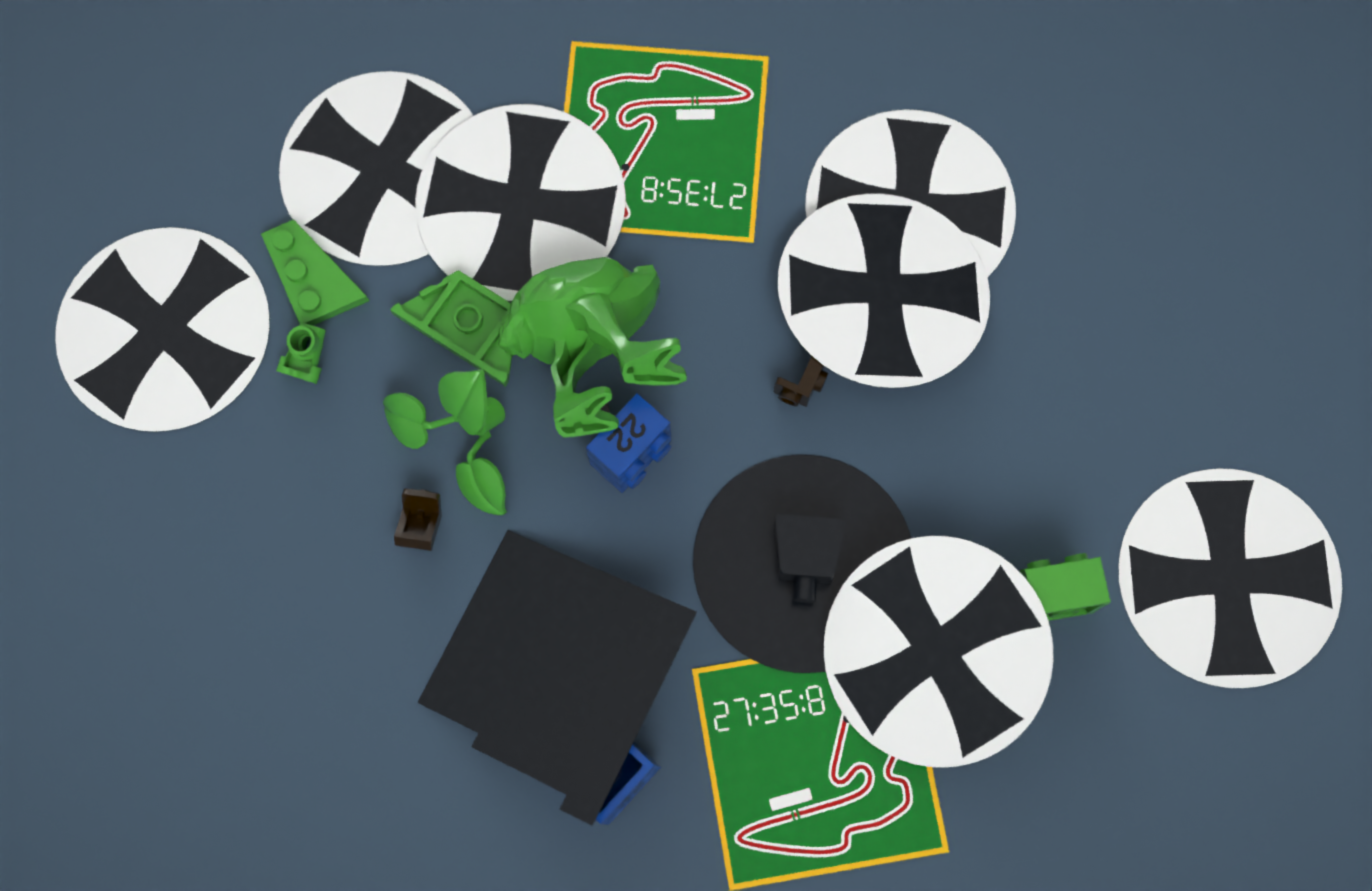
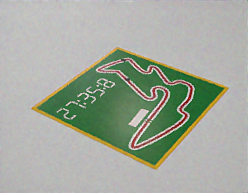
[564,41,769,243]
[692,659,949,891]

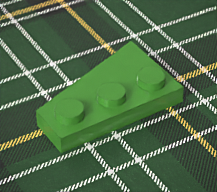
[261,220,369,326]

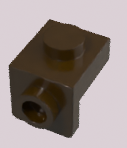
[774,356,829,407]
[394,488,442,551]

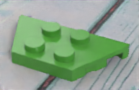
[390,270,513,387]

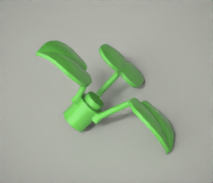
[383,370,507,515]

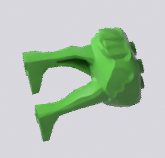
[498,257,687,438]

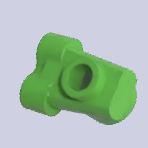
[276,322,326,384]

